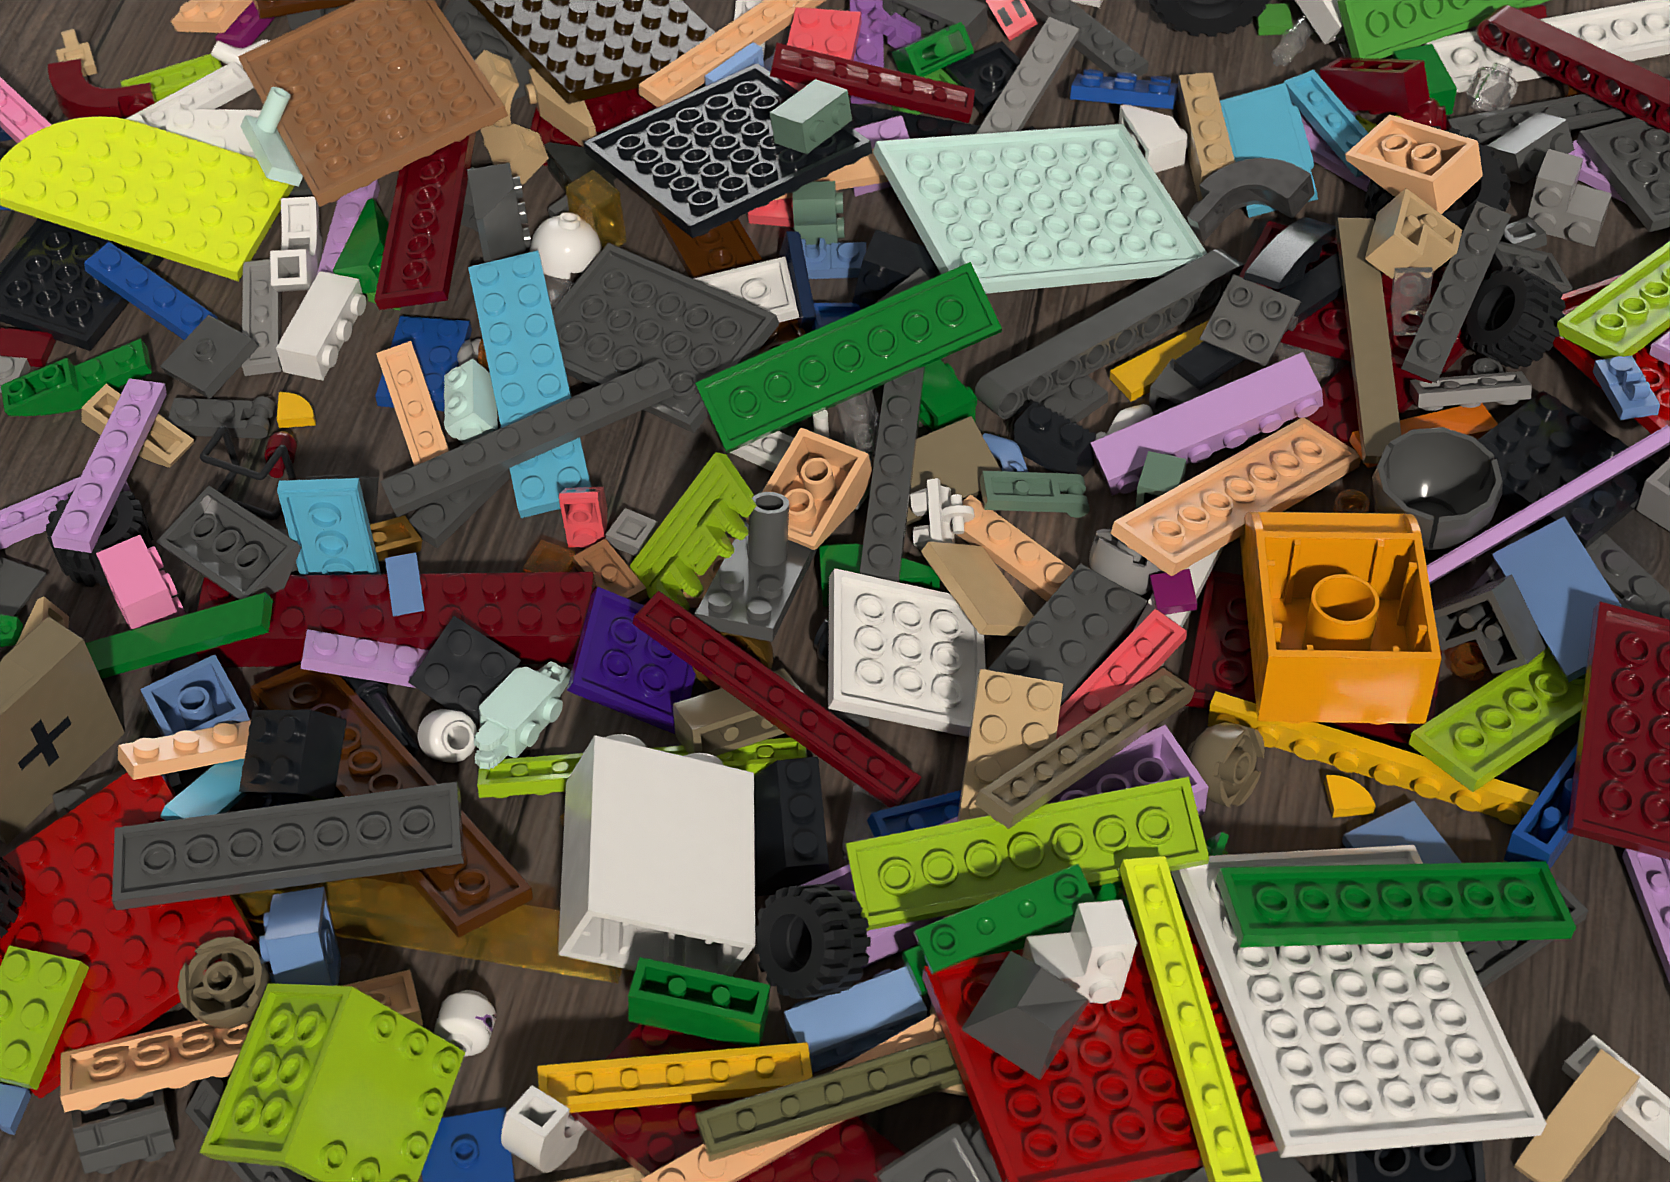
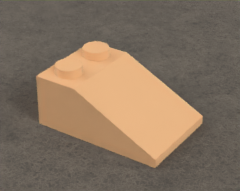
[1345,114,1483,214]
[746,428,873,550]

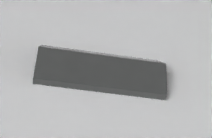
[156,486,301,600]

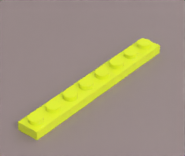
[1119,856,1262,1182]

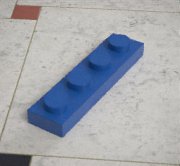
[84,242,218,340]

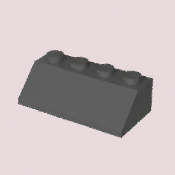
[443,0,533,101]

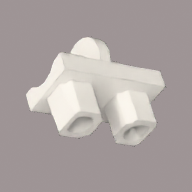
[910,478,975,551]

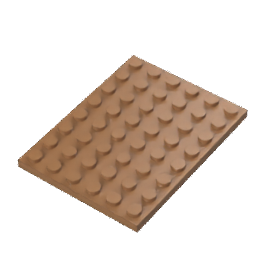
[238,0,508,207]

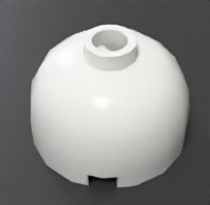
[530,213,601,279]

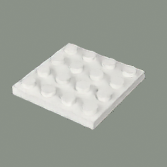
[828,568,986,737]

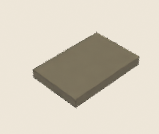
[870,416,1001,526]

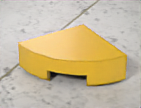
[277,392,316,428]
[1324,775,1375,818]

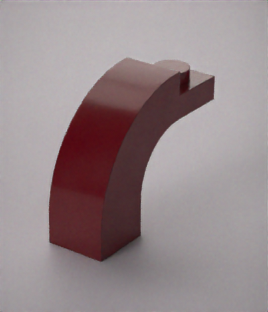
[48,58,156,120]

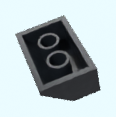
[754,757,830,896]
[1335,1141,1486,1182]

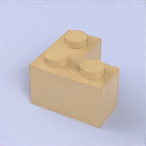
[1365,188,1462,280]

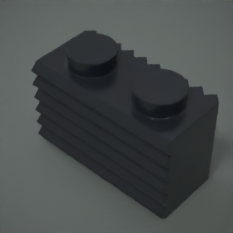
[1013,402,1096,477]

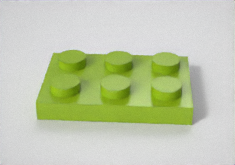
[0,945,89,1090]

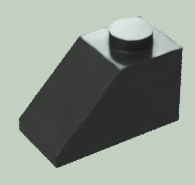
[544,142,617,208]

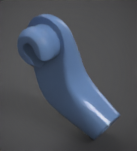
[983,433,1029,472]

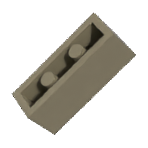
[673,668,805,756]

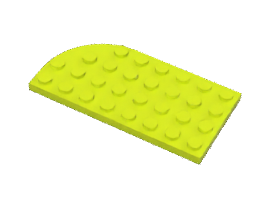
[0,117,294,281]

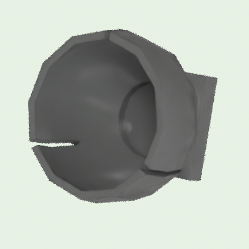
[1372,427,1503,568]

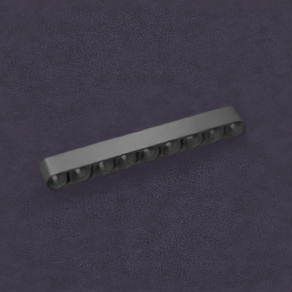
[975,249,1245,419]

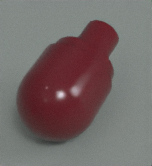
[264,431,297,478]

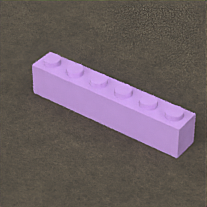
[1091,352,1323,496]

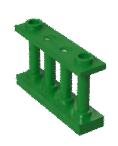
[902,863,1097,996]

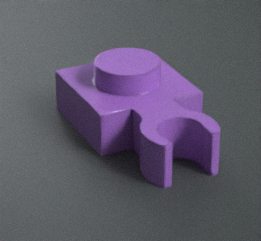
[869,7,921,50]

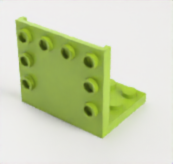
[199,983,466,1182]

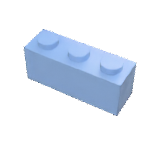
[784,966,927,1073]

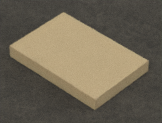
[921,542,1034,636]

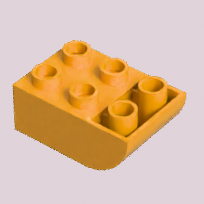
[1240,512,1441,725]

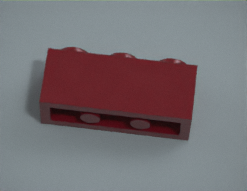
[1319,57,1430,116]

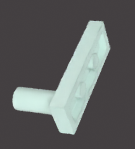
[240,87,303,187]

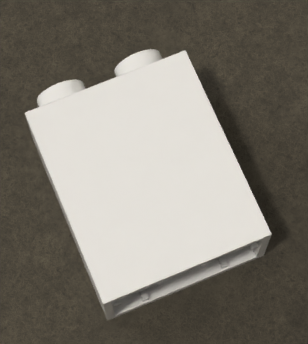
[558,734,755,977]

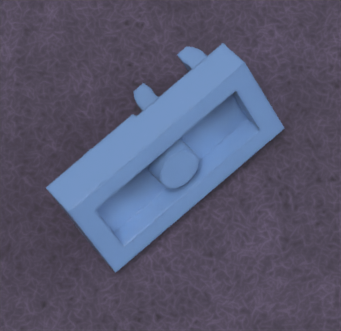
[801,238,866,279]
[1593,355,1660,420]

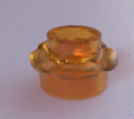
[1450,642,1490,680]

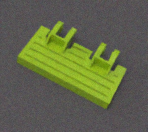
[629,452,757,611]

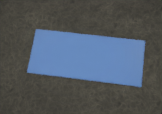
[385,552,425,617]

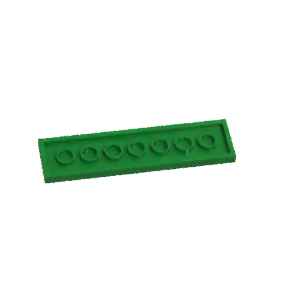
[695,262,1002,454]
[1216,861,1577,948]

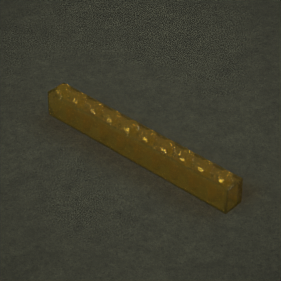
[233,877,623,984]

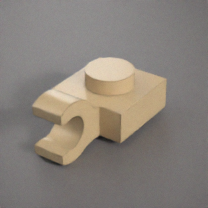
[56,29,98,76]

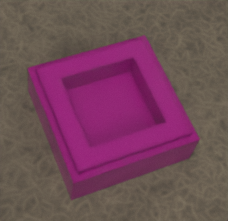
[1150,569,1197,615]

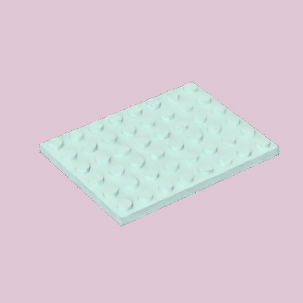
[873,124,1207,294]

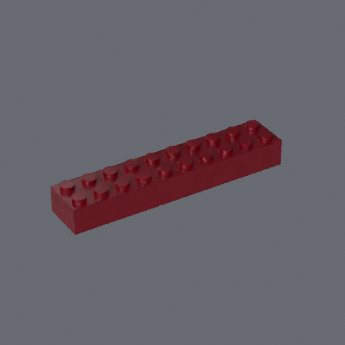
[197,572,596,667]

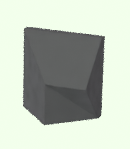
[961,951,1089,1080]

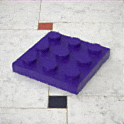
[567,587,696,734]

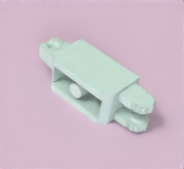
[474,661,570,770]

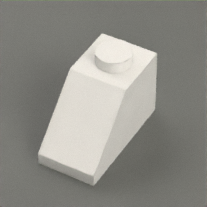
[1119,105,1189,173]

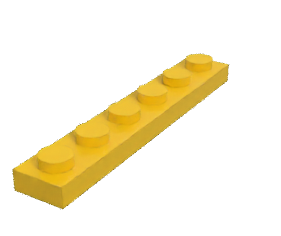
[537,1042,813,1113]

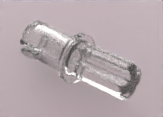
[1271,15,1315,66]

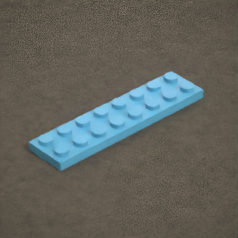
[468,251,592,518]

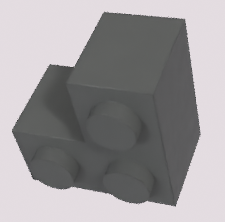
[1433,575,1547,675]

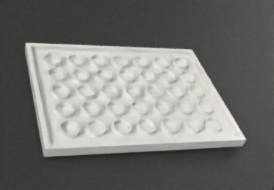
[1171,845,1547,1157]

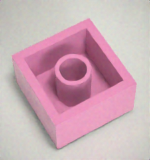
[96,535,186,630]

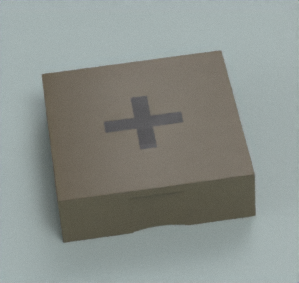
[0,616,125,845]

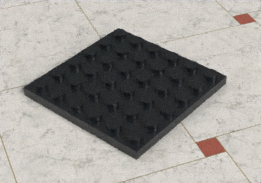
[583,63,872,238]

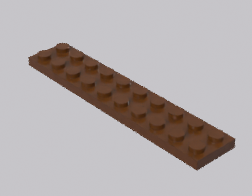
[250,664,533,938]

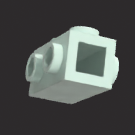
[444,359,498,444]

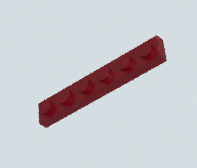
[770,43,975,123]

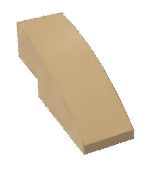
[82,384,194,468]
[1514,1049,1640,1182]

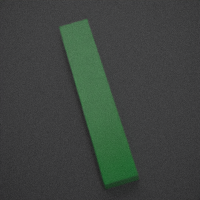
[85,592,273,679]

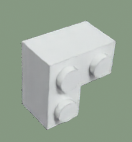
[1022,900,1137,1004]

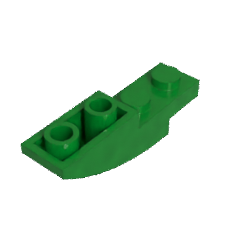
[1,338,152,416]

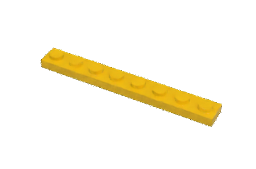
[1208,691,1539,825]

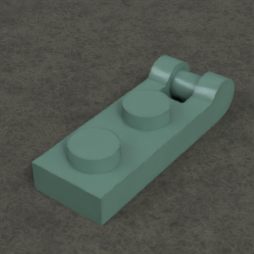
[980,471,1090,518]

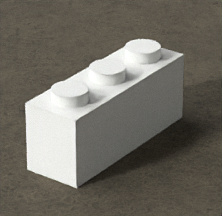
[276,271,366,380]

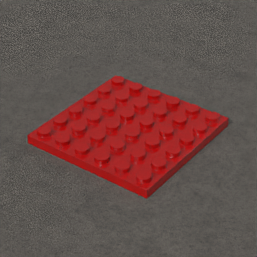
[0,772,260,1099]

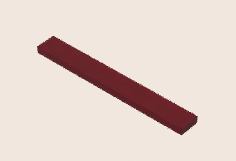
[632,590,921,808]

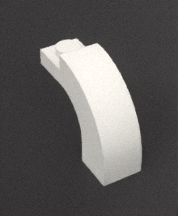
[270,196,323,292]
[501,1086,587,1173]

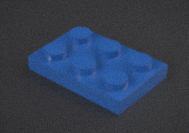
[1070,69,1178,109]
[375,316,472,411]

